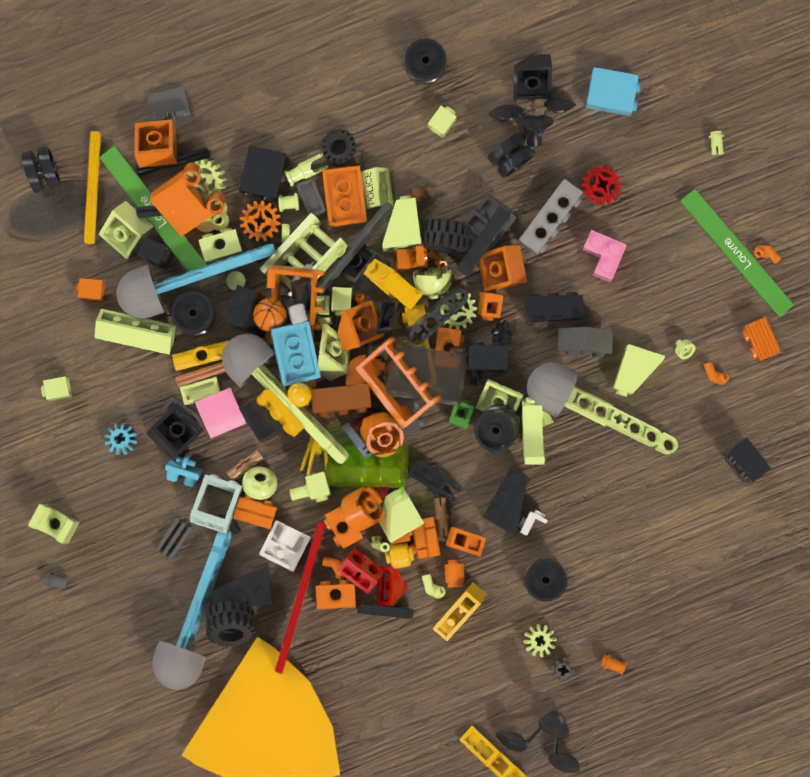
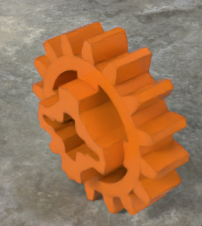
[239,201,281,243]

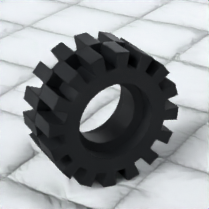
[322,129,356,165]

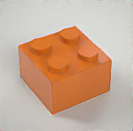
[134,119,177,168]

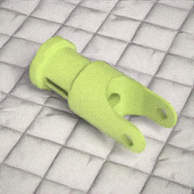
[284,154,328,186]

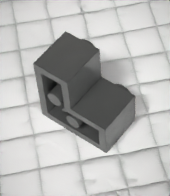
[558,327,613,358]

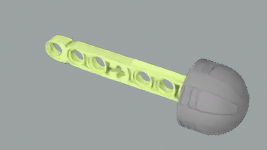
[222,334,349,464]
[527,362,678,455]

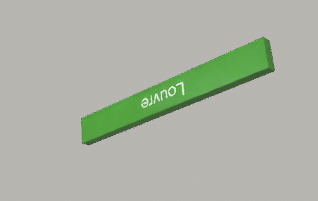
[99,146,207,271]
[680,189,794,318]

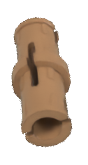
[226,450,264,481]
[434,498,449,537]

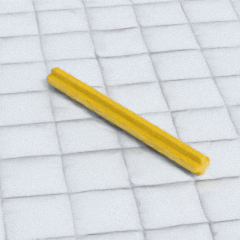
[84,131,101,244]

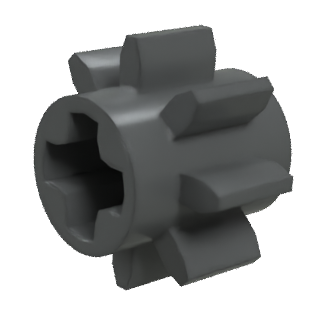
[551,658,575,682]

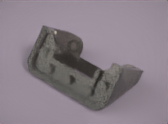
[383,336,469,405]

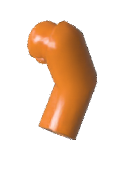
[427,250,447,270]

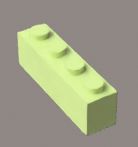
[95,309,176,354]

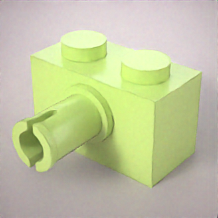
[289,472,331,502]

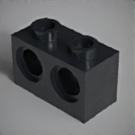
[138,237,172,269]

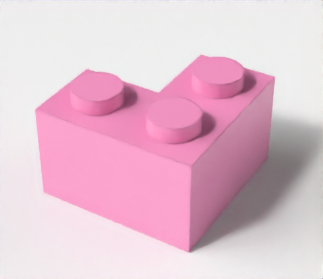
[582,230,627,282]

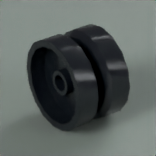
[405,38,447,85]
[487,132,536,179]
[21,145,61,193]
[171,291,216,337]
[474,404,521,452]
[524,559,567,602]

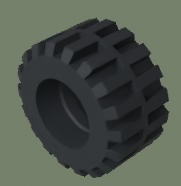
[421,219,472,253]
[206,601,255,647]

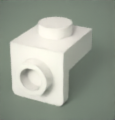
[518,510,548,536]

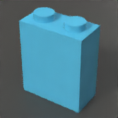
[586,67,641,116]

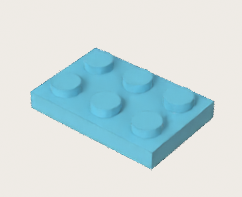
[270,321,321,386]

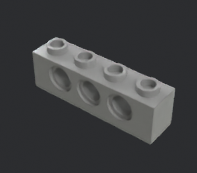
[518,179,583,255]

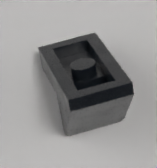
[376,299,406,335]

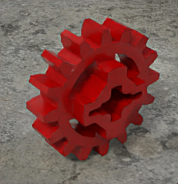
[581,164,623,207]

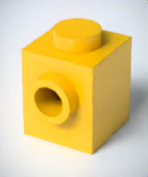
[402,304,427,328]

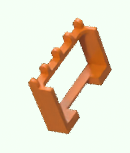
[265,265,324,347]
[355,337,441,429]

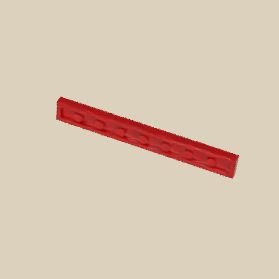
[275,522,326,675]

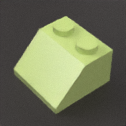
[99,201,154,259]

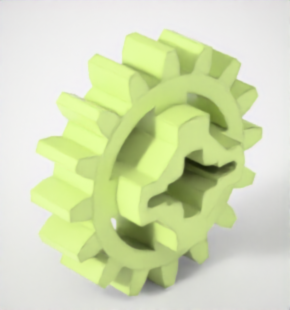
[187,159,226,201]
[440,291,477,330]

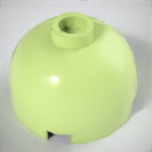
[413,267,452,299]

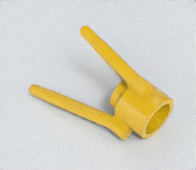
[300,436,330,479]

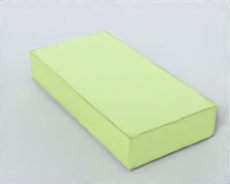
[180,377,221,406]

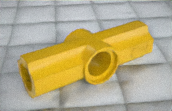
[172,340,228,371]

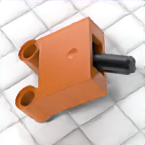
[136,163,225,237]

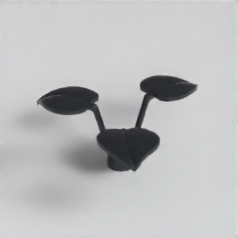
[489,98,576,147]
[495,711,580,773]

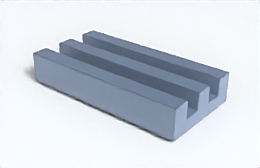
[343,422,372,458]

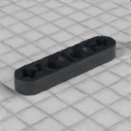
[406,287,468,345]

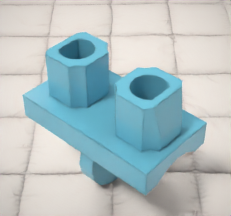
[165,453,203,487]

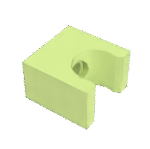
[28,504,80,544]

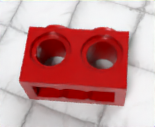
[337,548,385,594]

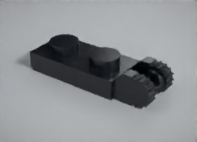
[407,458,462,501]

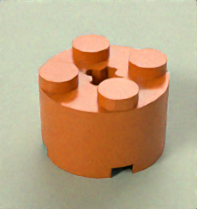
[360,412,404,457]
[339,487,385,532]

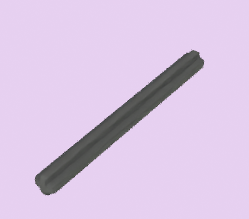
[317,202,394,294]

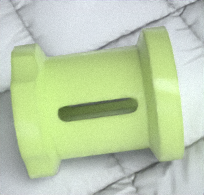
[278,193,299,212]

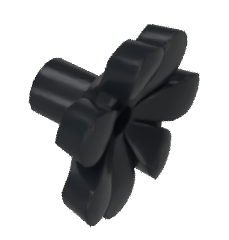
[491,320,512,342]

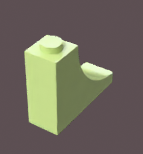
[522,397,545,464]

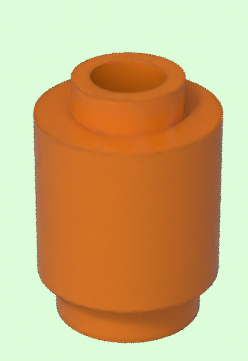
[444,560,465,588]

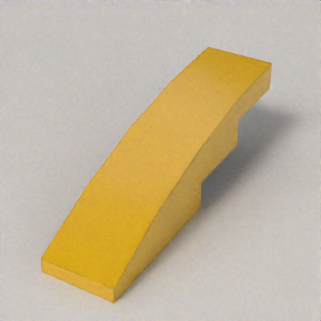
[459,726,528,777]

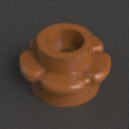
[409,188,428,202]

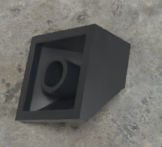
[513,54,552,100]

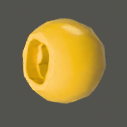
[287,383,311,407]

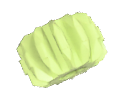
[523,624,556,657]

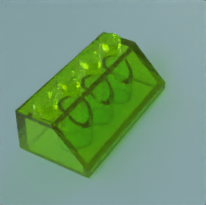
[326,444,409,488]

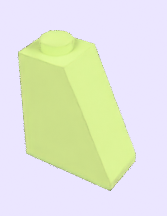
[613,344,665,397]

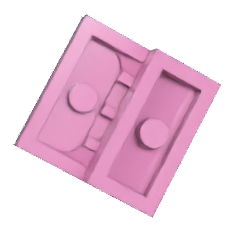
[195,388,246,438]

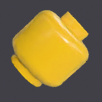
[385,542,414,569]

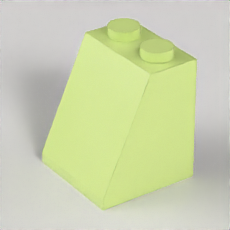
[382,195,421,253]

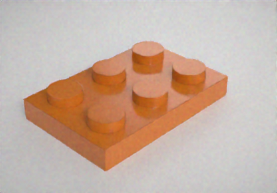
[322,166,367,228]

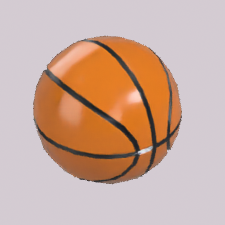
[253,298,287,332]

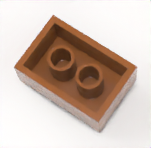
[311,384,372,418]

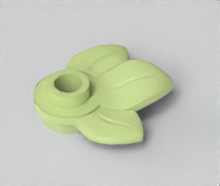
[196,201,230,233]

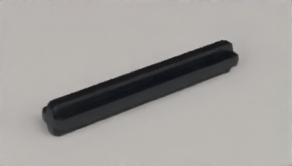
[135,148,210,175]

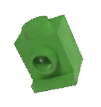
[448,398,474,429]

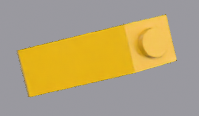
[433,582,487,641]

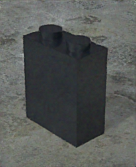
[239,145,287,202]

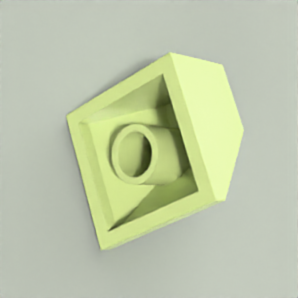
[318,323,350,381]
[379,486,424,543]

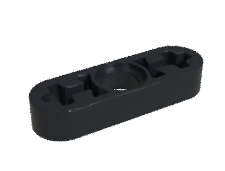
[357,603,414,619]

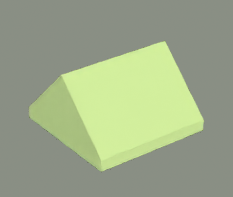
[475,379,523,411]

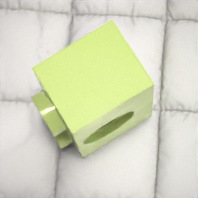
[199,228,243,264]

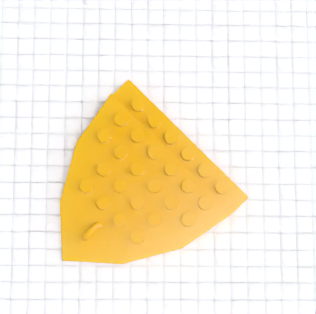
[182,637,340,777]

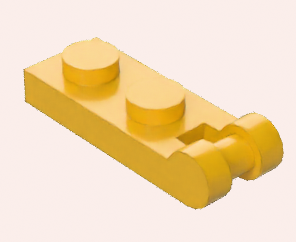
[257,389,305,437]

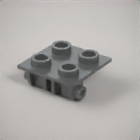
[147,86,193,127]

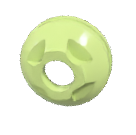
[242,466,277,500]

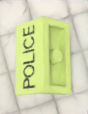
[361,167,393,210]

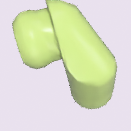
[371,536,390,552]
[422,574,446,598]

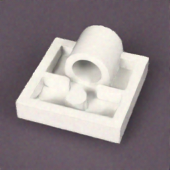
[259,520,311,572]

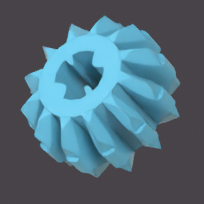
[104,423,137,455]

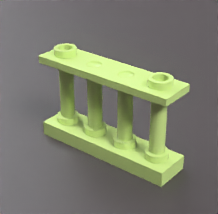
[260,213,348,298]

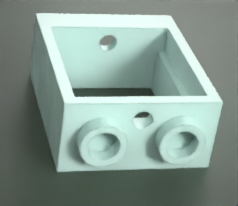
[190,474,242,534]

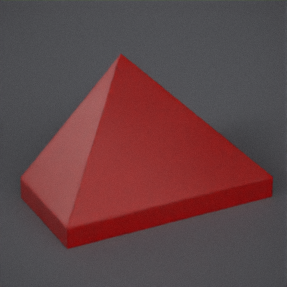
[377,566,408,606]

